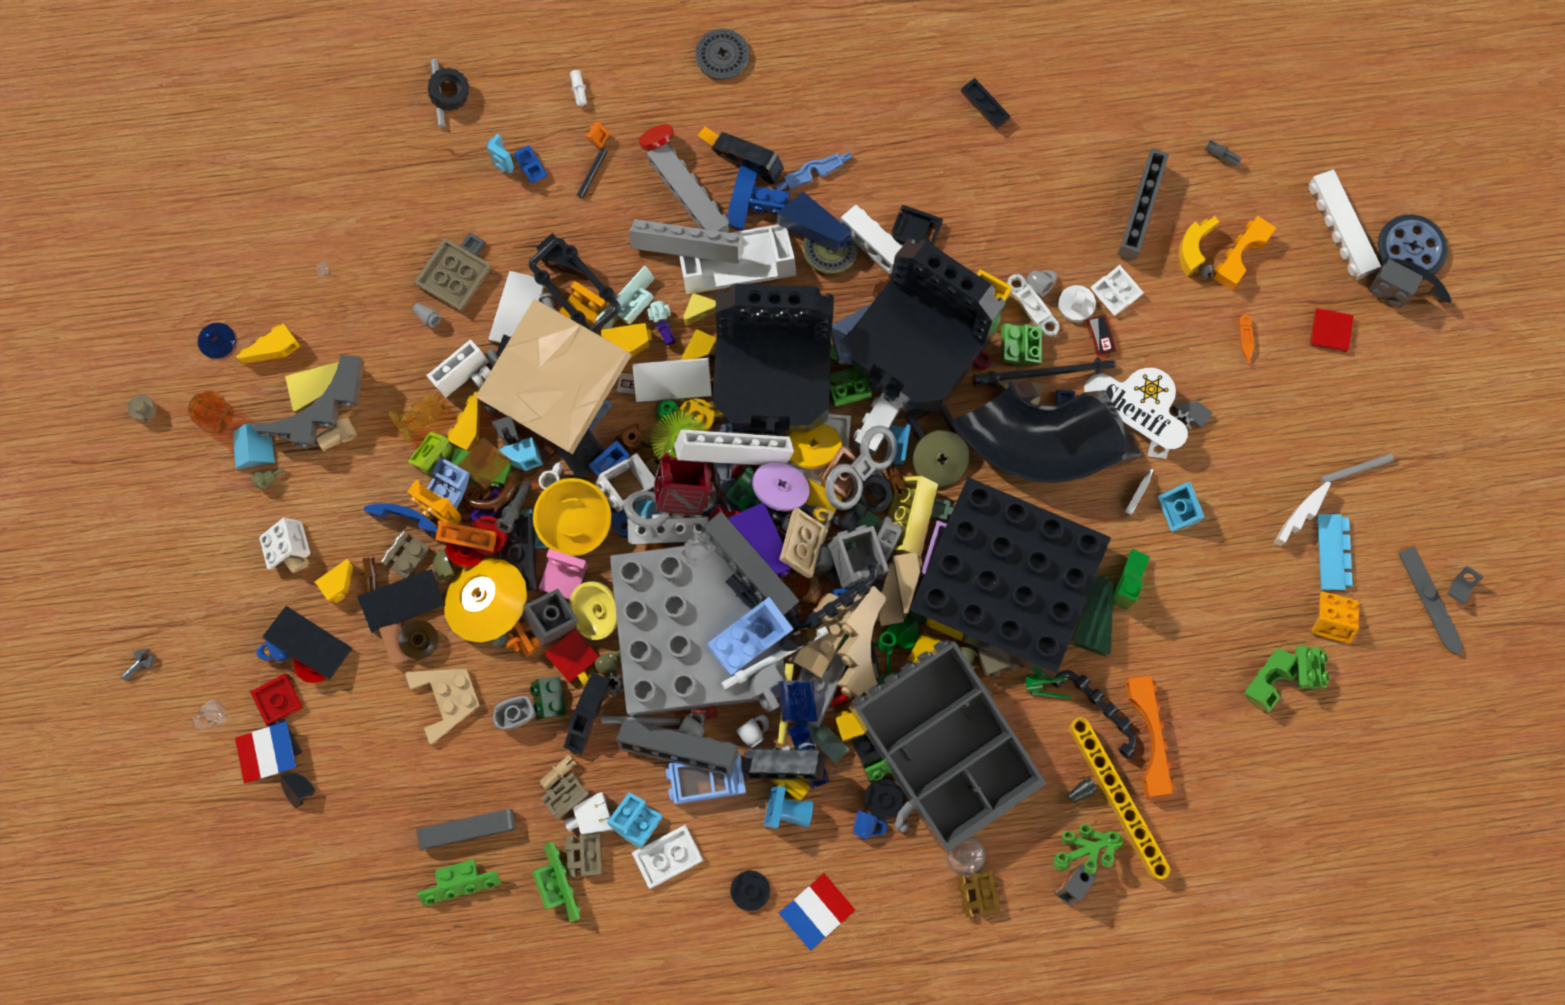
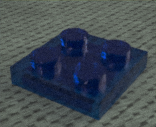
[779,680,817,723]

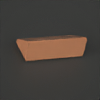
[379,623,413,666]

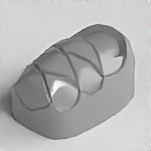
[493,696,536,730]

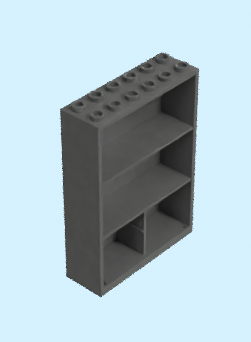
[849,640,1047,852]

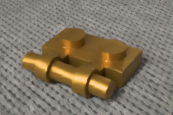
[957,871,1000,918]

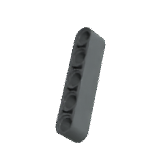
[416,809,516,850]

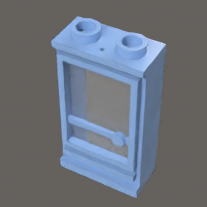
[666,753,746,805]

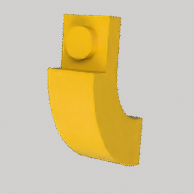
[1179,216,1219,277]

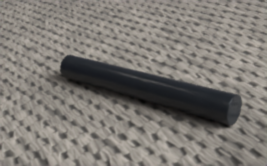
[577,148,607,199]

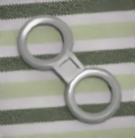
[825,425,897,510]
[624,481,718,528]

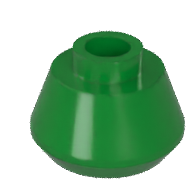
[655,399,680,424]

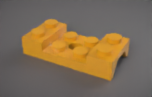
[407,479,462,524]

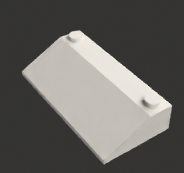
[679,225,796,294]

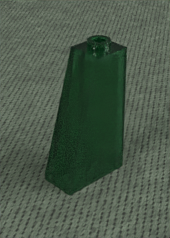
[1070,575,1114,657]

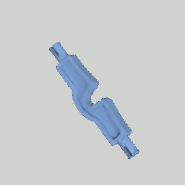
[775,152,852,191]

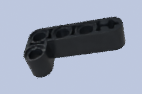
[711,132,784,185]

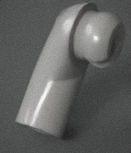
[895,802,914,833]

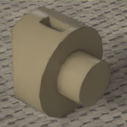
[127,395,156,423]

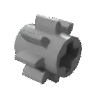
[1172,410,1194,430]

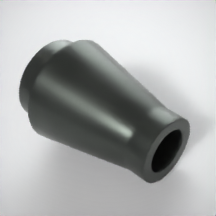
[1067,777,1098,804]

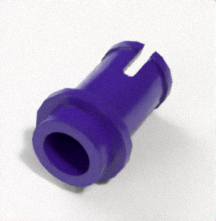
[657,321,677,346]

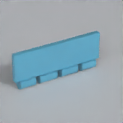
[1317,514,1353,590]

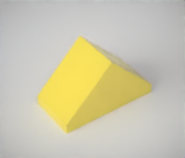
[683,293,716,326]

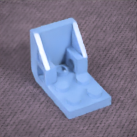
[706,597,793,676]

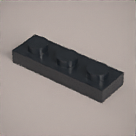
[960,78,1011,130]

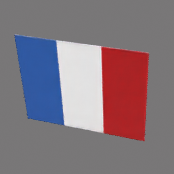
[235,721,296,784]
[779,873,855,950]

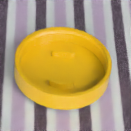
[533,478,611,556]

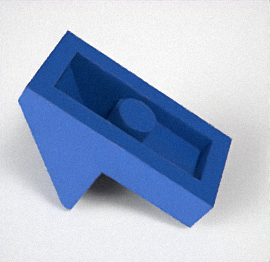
[589,441,630,477]

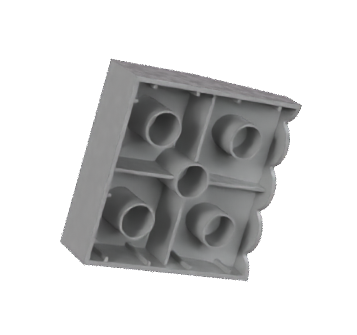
[610,544,785,717]

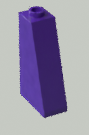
[728,503,791,578]

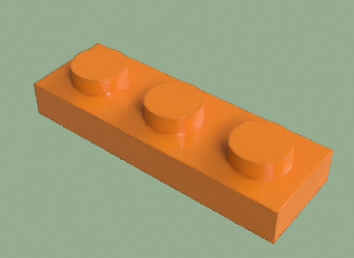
[435,521,497,551]

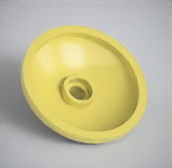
[569,581,617,640]

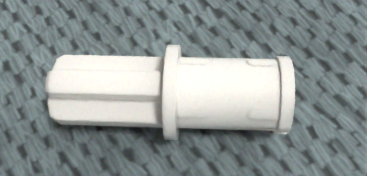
[570,70,587,107]

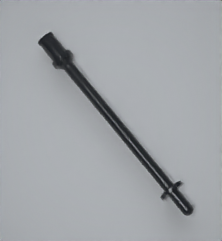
[972,357,1117,386]

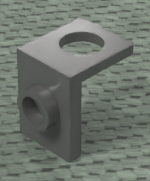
[1447,566,1483,605]

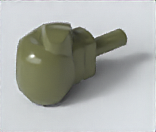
[252,468,285,490]
[595,650,621,676]

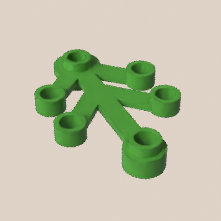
[1053,824,1123,874]

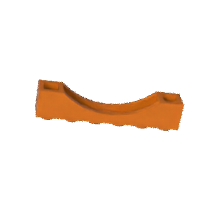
[1125,675,1174,798]

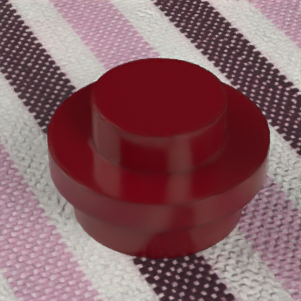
[973,352,991,370]

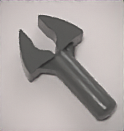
[121,649,155,681]

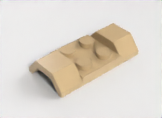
[787,593,849,678]

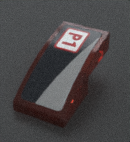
[1086,314,1116,356]

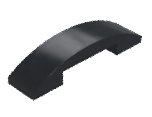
[1384,257,1452,303]

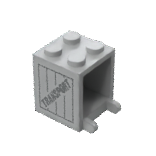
[828,525,889,589]

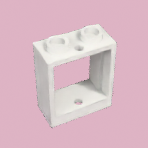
[596,454,655,512]

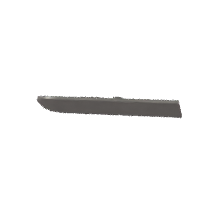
[1398,546,1462,655]

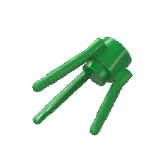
[1025,670,1072,700]

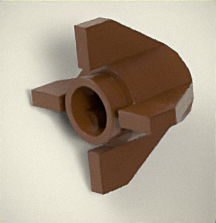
[614,423,653,458]

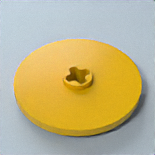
[787,424,842,469]

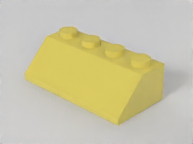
[887,476,938,557]

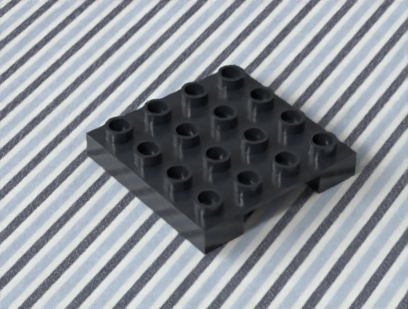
[907,477,1111,680]

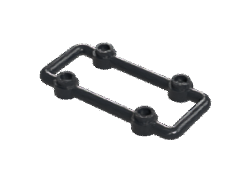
[529,238,621,333]

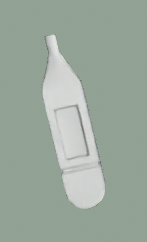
[1125,469,1154,515]

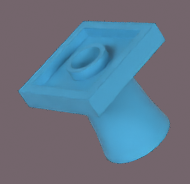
[763,786,813,829]

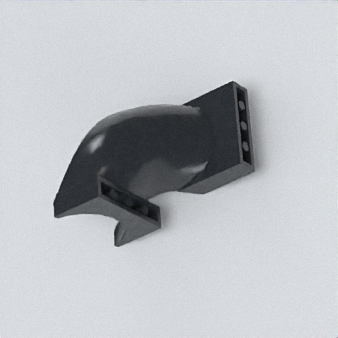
[950,379,1142,483]

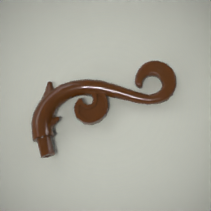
[462,476,516,512]

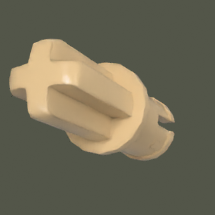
[540,755,576,790]

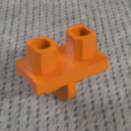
[505,620,541,658]

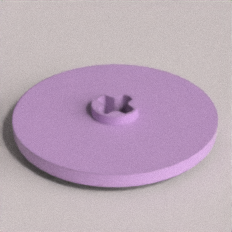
[752,462,809,511]

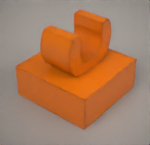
[584,122,610,148]

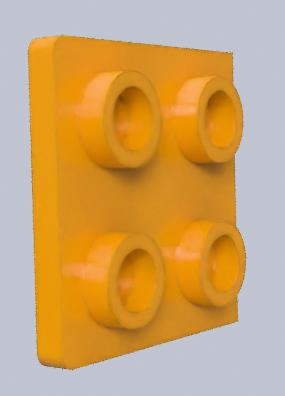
[559,281,607,327]
[1312,591,1359,644]

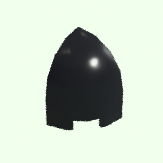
[280,773,316,809]

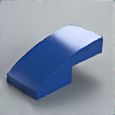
[513,145,547,184]

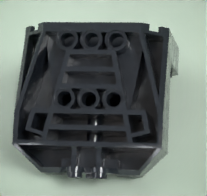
[846,238,1006,412]
[713,284,834,437]

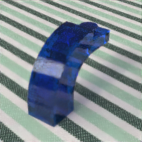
[788,722,830,790]

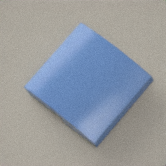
[427,457,470,509]

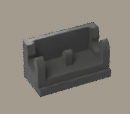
[492,416,521,446]

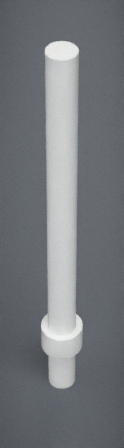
[721,626,828,689]

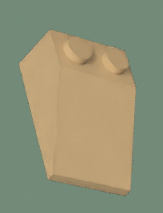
[891,552,923,619]

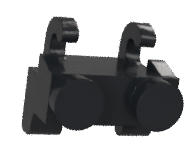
[830,497,866,533]

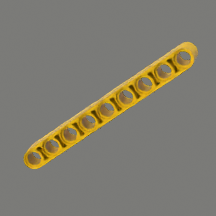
[1069,718,1170,880]

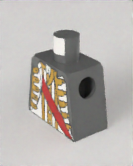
[1054,864,1098,907]

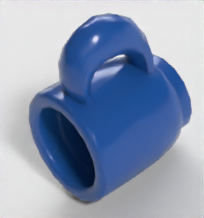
[256,641,291,662]
[853,810,888,839]

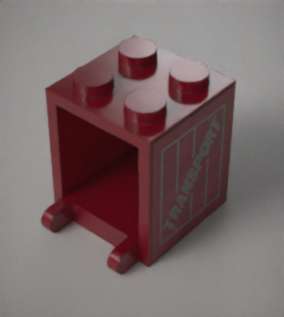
[654,453,713,516]

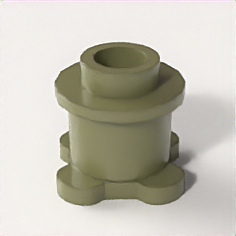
[960,646,978,670]

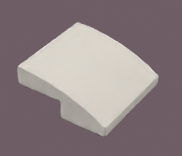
[1090,265,1144,316]

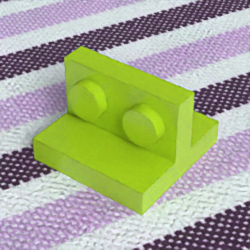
[408,431,455,479]

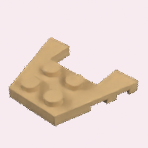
[405,669,480,745]

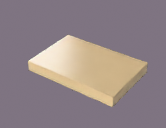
[779,508,825,578]

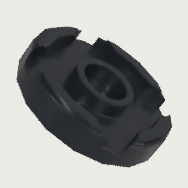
[864,779,904,819]
[730,870,770,911]

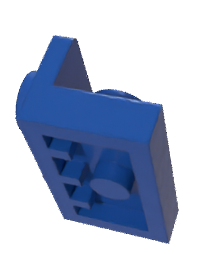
[750,186,790,216]

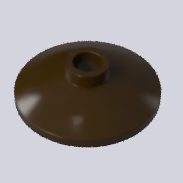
[399,620,438,659]
[779,627,817,651]

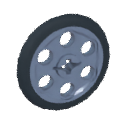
[1378,214,1448,280]

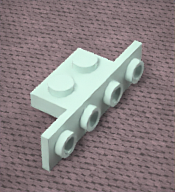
[595,266,655,329]

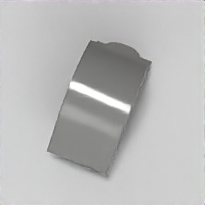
[749,663,783,712]

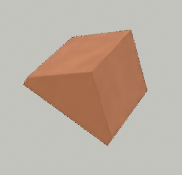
[821,446,857,499]

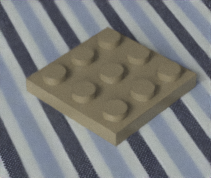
[414,238,492,312]

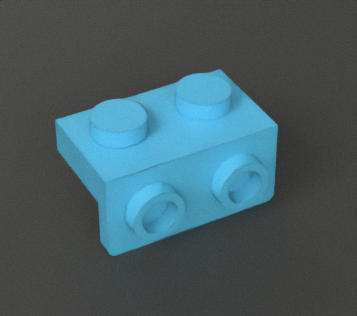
[487,134,514,174]

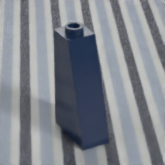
[777,191,851,252]

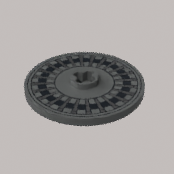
[695,29,749,80]

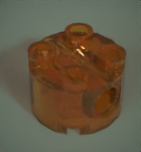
[188,390,233,433]

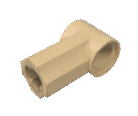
[316,418,357,451]

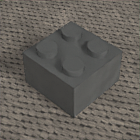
[1367,259,1423,308]
[522,589,578,646]

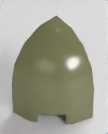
[433,548,456,584]

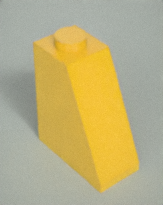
[601,323,652,359]

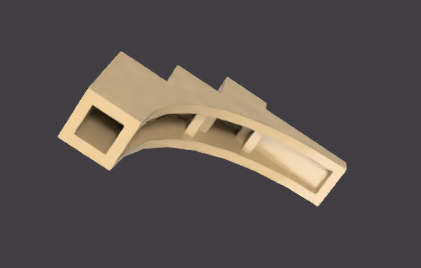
[837,586,887,698]

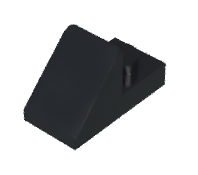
[851,735,882,776]

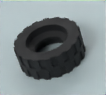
[428,68,469,111]

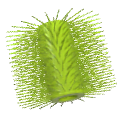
[651,411,706,459]

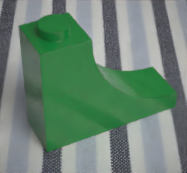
[1110,549,1150,610]

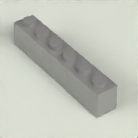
[647,144,729,233]
[629,219,743,264]

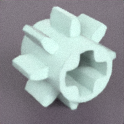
[647,301,671,324]

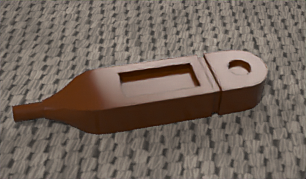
[519,441,558,481]

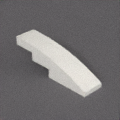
[1274,481,1331,546]

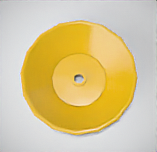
[444,558,527,643]

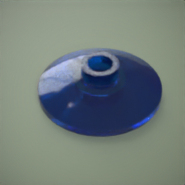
[198,322,236,359]

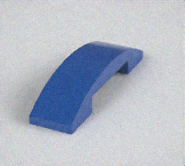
[727,165,759,230]
[363,503,437,535]

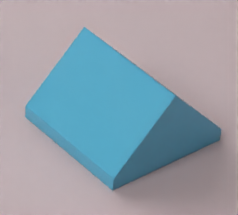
[232,424,275,469]
[1157,482,1204,532]

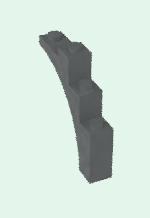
[253,355,364,449]

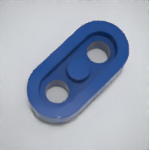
[609,504,629,538]

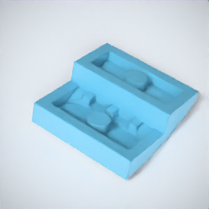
[607,792,663,849]

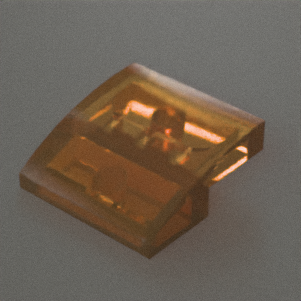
[457,438,512,490]

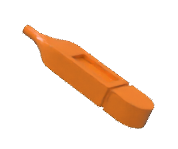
[1238,314,1254,365]

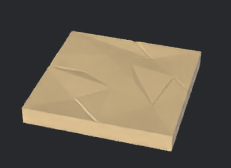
[476,299,631,454]

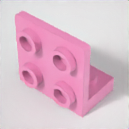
[539,549,588,600]

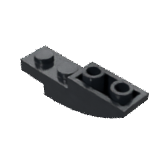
[563,672,611,755]

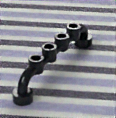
[783,555,879,628]
[1051,670,1137,760]

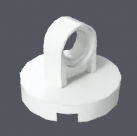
[1058,285,1096,323]

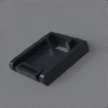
[890,205,943,245]

